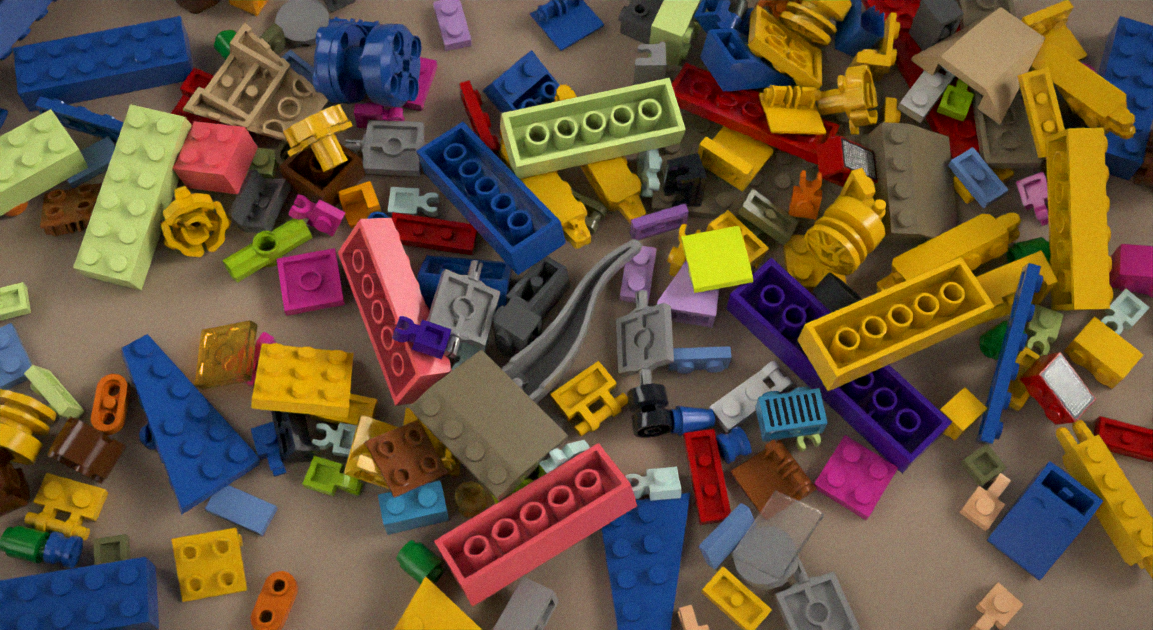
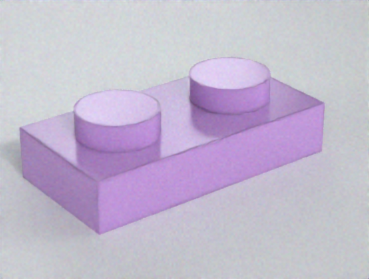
[433,0,472,51]
[619,246,657,303]

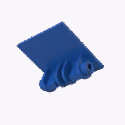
[530,0,604,51]

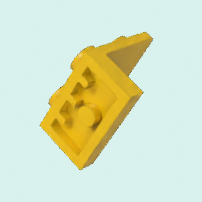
[1021,0,1087,62]
[848,12,900,81]
[698,126,774,192]
[344,415,399,489]

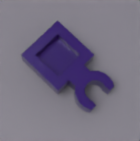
[392,316,452,360]

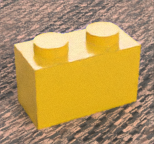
[1064,316,1144,389]

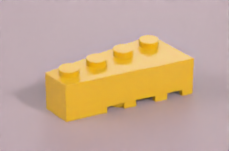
[976,250,1058,325]
[394,576,482,630]

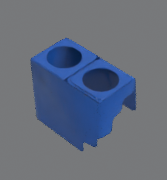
[835,0,884,57]

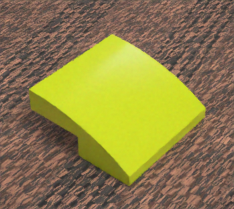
[681,226,753,293]

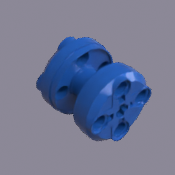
[313,21,422,107]

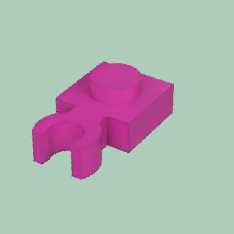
[354,102,405,128]

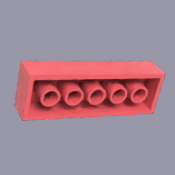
[338,218,452,406]
[434,443,637,607]

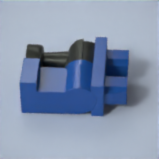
[694,0,754,36]

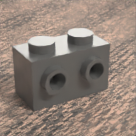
[618,0,664,44]
[909,0,964,51]
[506,256,570,319]
[493,299,542,358]

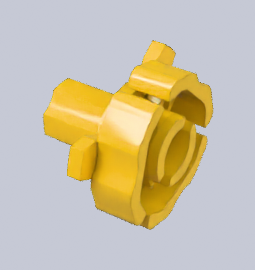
[817,65,878,135]
[283,104,353,172]
[160,186,231,257]

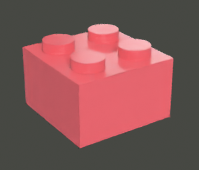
[172,121,258,194]

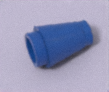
[669,406,715,436]

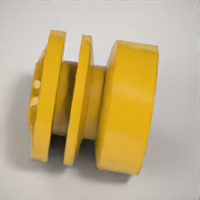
[779,0,852,46]
[804,196,885,276]
[0,389,57,465]

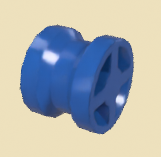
[716,426,752,464]
[43,532,83,569]

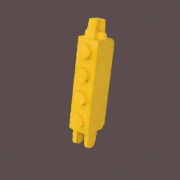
[1028,43,1136,140]
[554,84,646,225]
[500,130,591,249]
[876,212,1021,293]
[1055,419,1153,579]

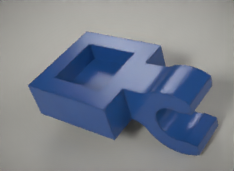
[251,422,287,477]

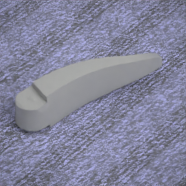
[501,239,642,404]

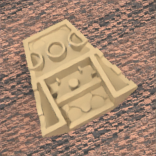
[911,7,1045,124]
[183,22,328,142]

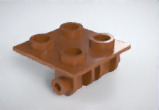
[40,183,102,237]
[364,419,448,498]
[730,440,817,523]

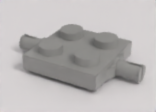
[345,120,428,177]
[427,260,500,358]
[616,290,674,385]
[773,560,860,630]

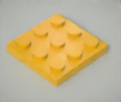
[748,5,822,89]
[251,343,354,418]

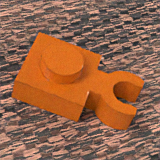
[788,170,822,220]

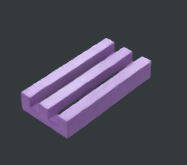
[630,204,689,240]

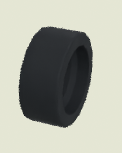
[813,273,862,312]

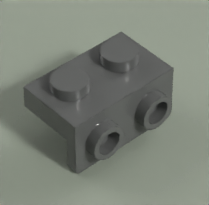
[227,170,292,233]

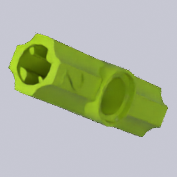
[222,218,312,283]

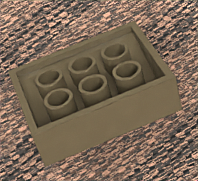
[868,122,958,245]
[409,349,568,502]

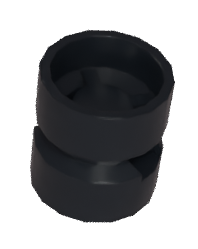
[627,383,673,438]

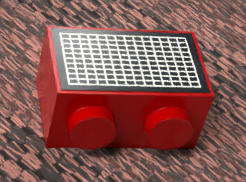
[816,136,878,187]
[1019,352,1096,425]

